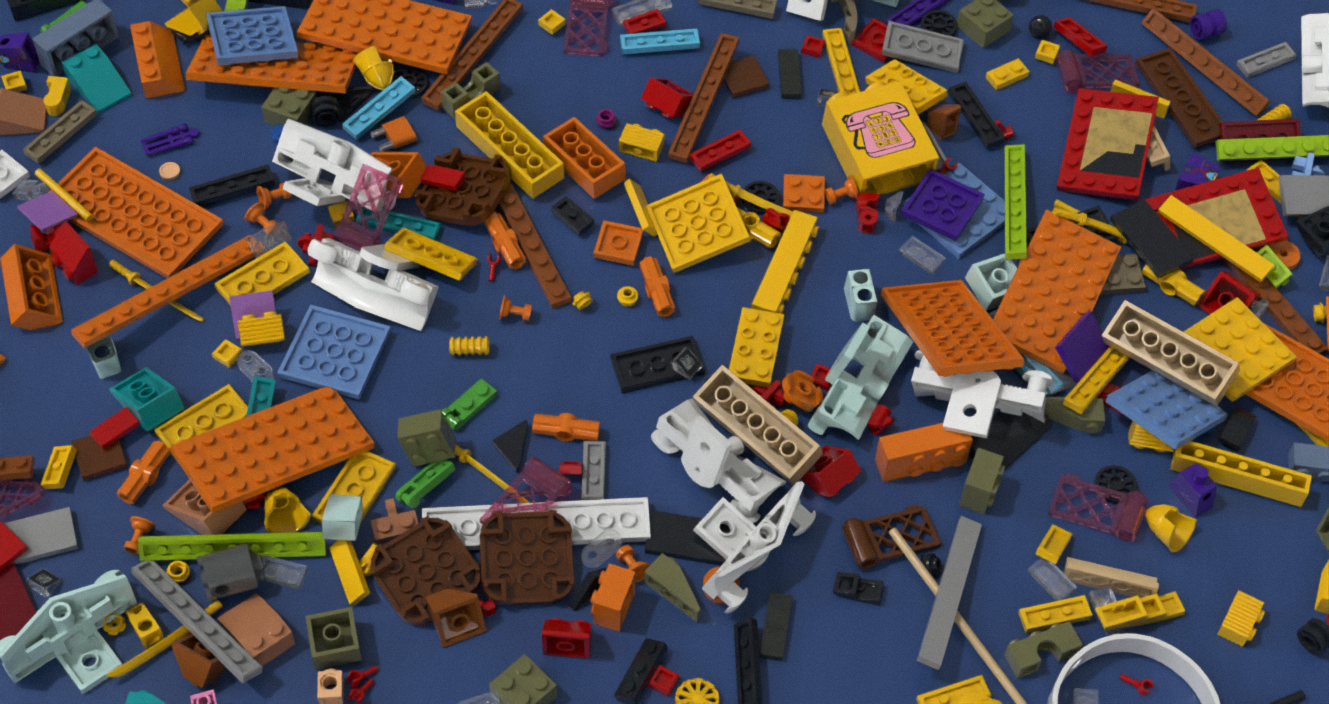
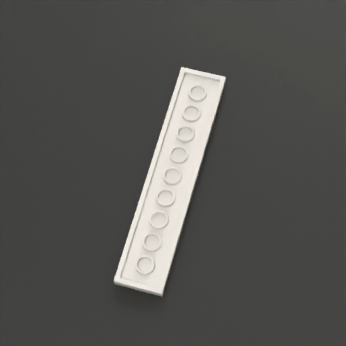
[422,497,651,550]

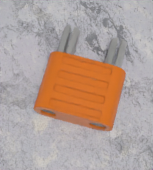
[370,116,417,152]

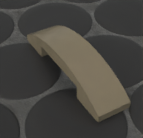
[830,0,857,45]

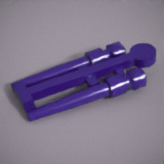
[140,123,200,156]

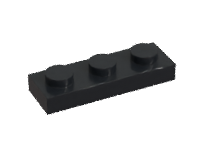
[614,638,668,704]

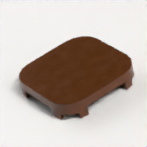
[414,148,511,226]
[479,509,575,605]
[370,516,481,626]

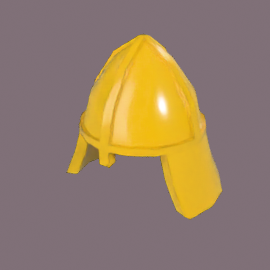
[353,46,394,90]
[264,487,311,533]
[1145,504,1197,552]

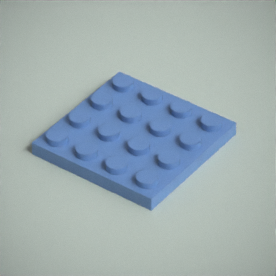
[206,6,298,65]
[901,162,1005,259]
[277,304,391,400]
[1105,370,1228,450]

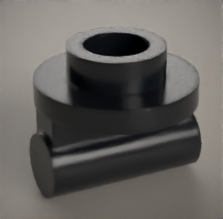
[919,553,942,578]

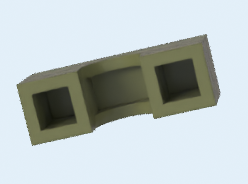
[440,62,500,119]
[1004,621,1083,679]

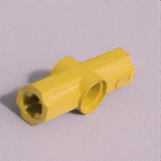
[737,207,781,248]
[1142,264,1206,306]

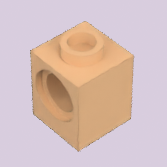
[317,669,344,704]

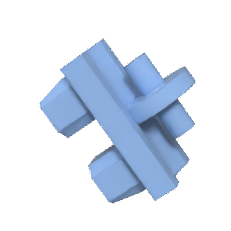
[1291,152,1325,175]

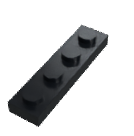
[948,82,1005,149]
[189,164,275,206]
[734,617,762,704]

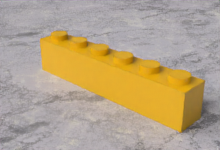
[751,210,819,314]
[1170,441,1312,507]

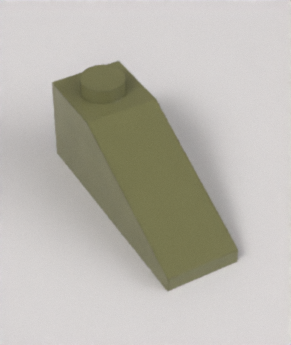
[1044,397,1105,433]
[644,553,700,622]

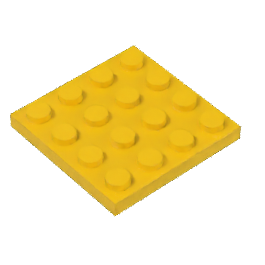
[646,174,751,273]
[1184,297,1297,402]

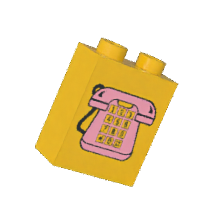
[822,81,939,195]

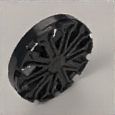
[921,10,957,37]
[391,67,428,99]
[741,181,780,215]
[1094,465,1137,505]

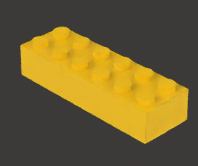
[455,91,564,199]

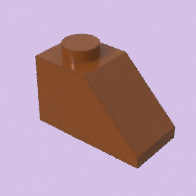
[926,104,962,141]

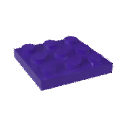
[901,169,985,241]

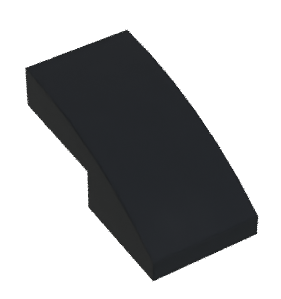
[1219,407,1256,450]
[833,572,884,605]

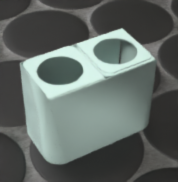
[844,269,877,322]
[87,335,122,379]
[322,494,362,541]

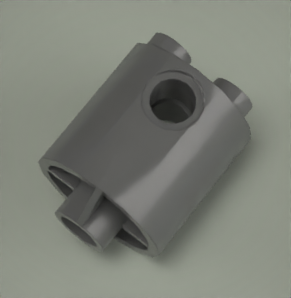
[197,543,264,602]

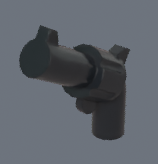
[171,29,210,45]

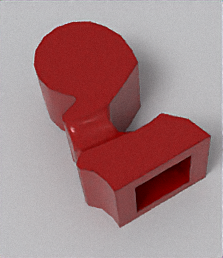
[855,192,880,234]
[30,222,64,253]

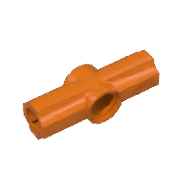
[484,212,526,270]
[639,256,675,317]
[532,413,600,442]
[116,440,171,505]

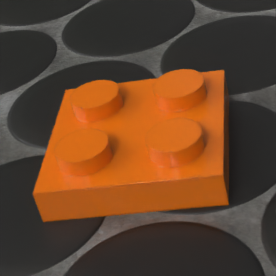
[783,174,825,213]
[593,220,644,266]

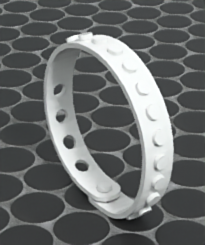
[1047,633,1220,704]

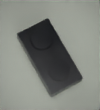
[551,196,594,236]

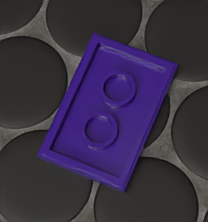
[1055,311,1110,383]

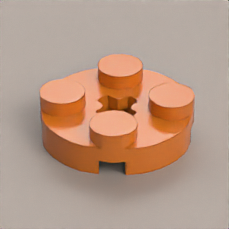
[782,370,823,412]

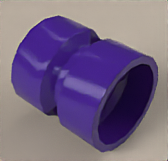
[1190,9,1227,40]

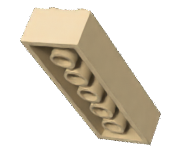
[1102,300,1240,406]
[693,365,823,486]

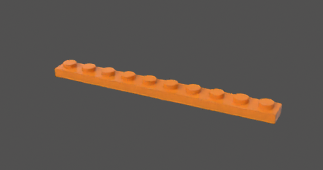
[71,235,263,349]

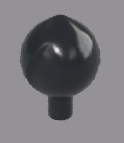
[1029,15,1052,38]

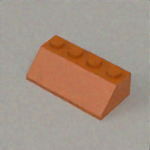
[130,21,185,99]
[0,244,63,330]

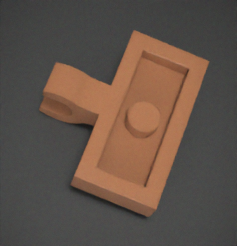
[371,498,418,544]

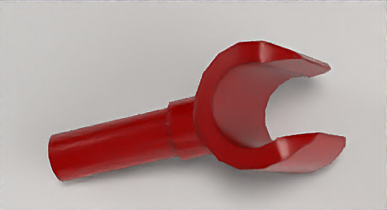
[995,120,1014,139]
[939,158,957,174]
[487,253,502,282]
[479,599,497,617]
[345,666,378,689]
[1119,674,1154,696]
[347,678,374,704]

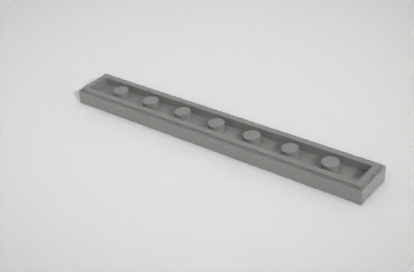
[916,516,982,670]
[131,560,262,684]

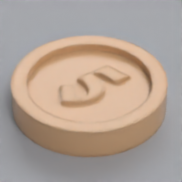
[159,162,180,181]

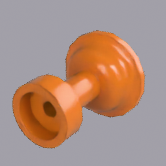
[825,176,859,205]
[257,182,292,210]
[244,202,279,236]
[499,295,532,321]
[123,516,156,555]
[616,545,650,583]

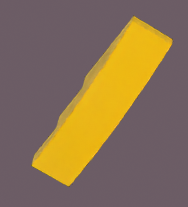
[1095,591,1185,630]

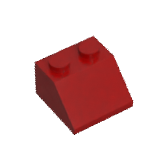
[640,77,694,119]
[49,221,98,285]
[1197,271,1262,314]
[801,445,862,497]
[542,618,592,659]

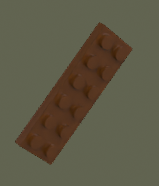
[1135,48,1223,148]

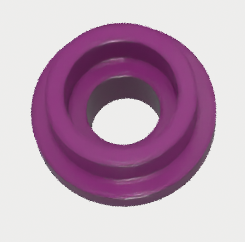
[596,109,616,128]

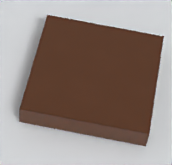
[723,56,769,98]
[71,436,127,481]

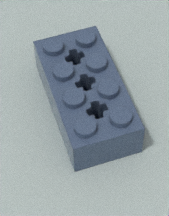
[32,0,119,77]

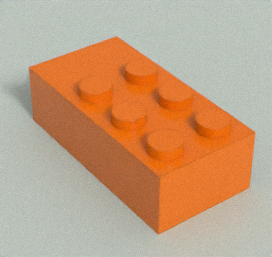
[543,117,626,199]
[875,423,973,482]

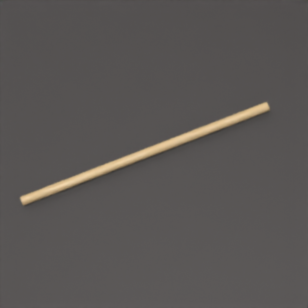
[889,528,1027,704]

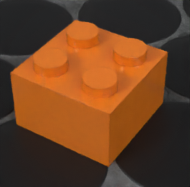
[591,563,636,632]

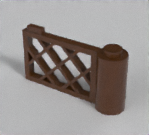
[842,504,942,570]

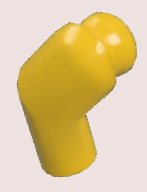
[360,543,378,576]

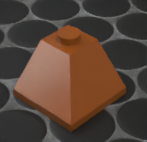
[426,589,486,648]
[171,633,226,688]

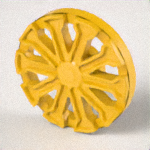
[675,678,719,704]

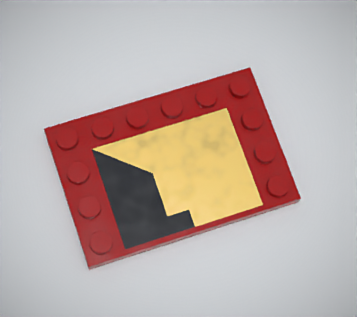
[1057,88,1159,200]
[1140,167,1288,270]

